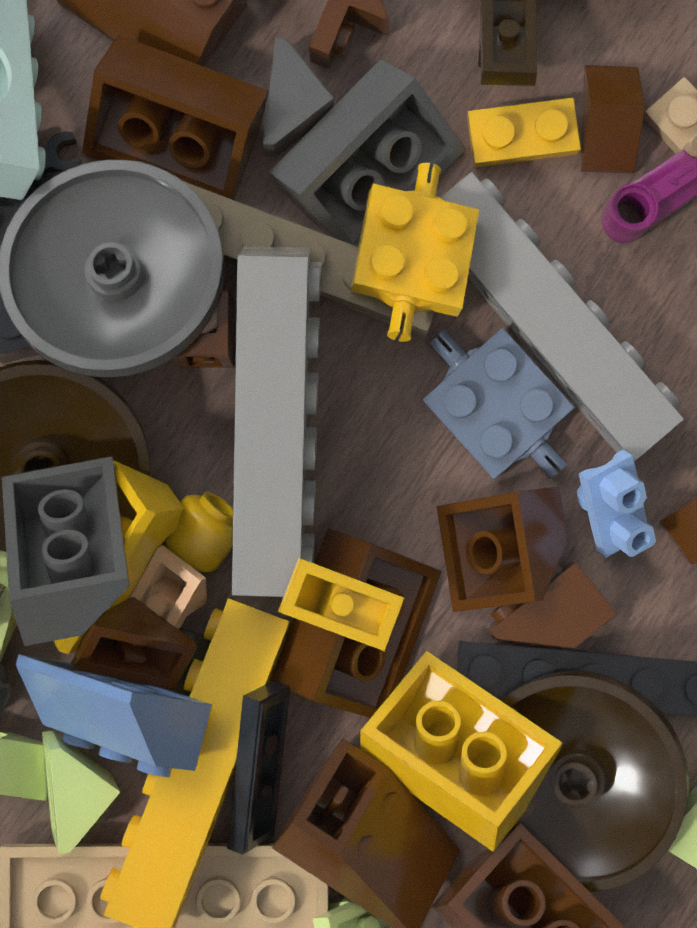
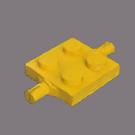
[350,163,479,342]

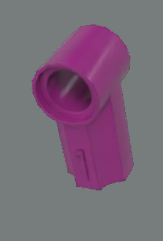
[601,149,697,243]

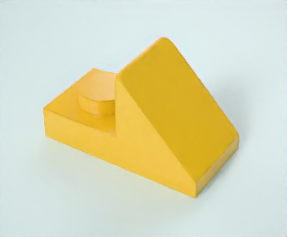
[278,558,404,651]

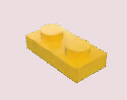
[467,98,581,168]

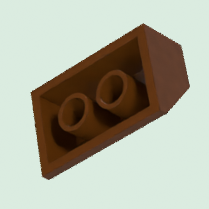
[57,0,247,66]
[82,35,269,200]
[271,528,442,718]
[431,823,626,928]

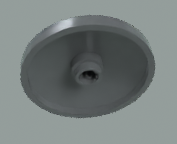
[0,160,225,377]

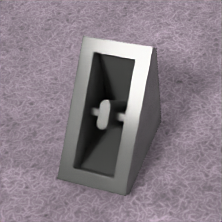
[263,38,334,157]

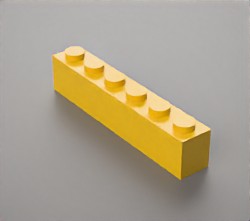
[100,598,291,928]

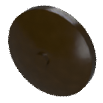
[0,360,150,552]
[501,671,689,892]

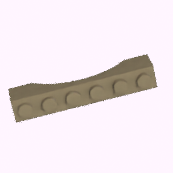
[183,181,435,339]

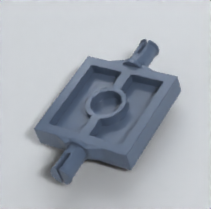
[422,328,575,479]

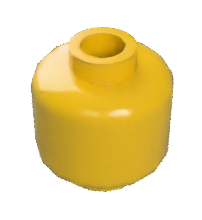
[163,492,233,573]

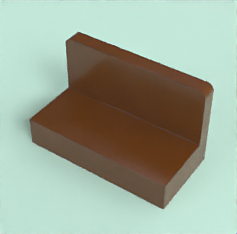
[174,290,235,368]

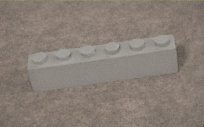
[440,171,684,461]

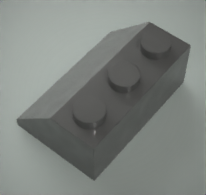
[268,59,466,247]
[2,457,130,646]

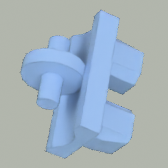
[577,449,656,558]

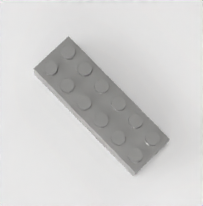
[232,246,321,597]

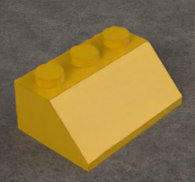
[54,461,184,654]
[360,651,562,852]

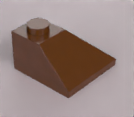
[436,486,568,612]

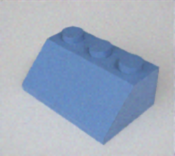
[16,654,212,777]

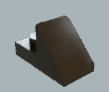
[478,0,537,86]

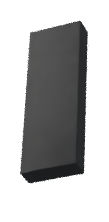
[227,681,291,855]

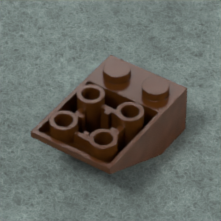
[272,738,460,928]

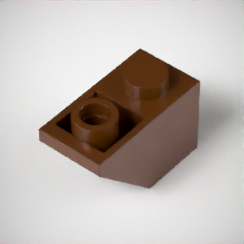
[486,562,617,648]

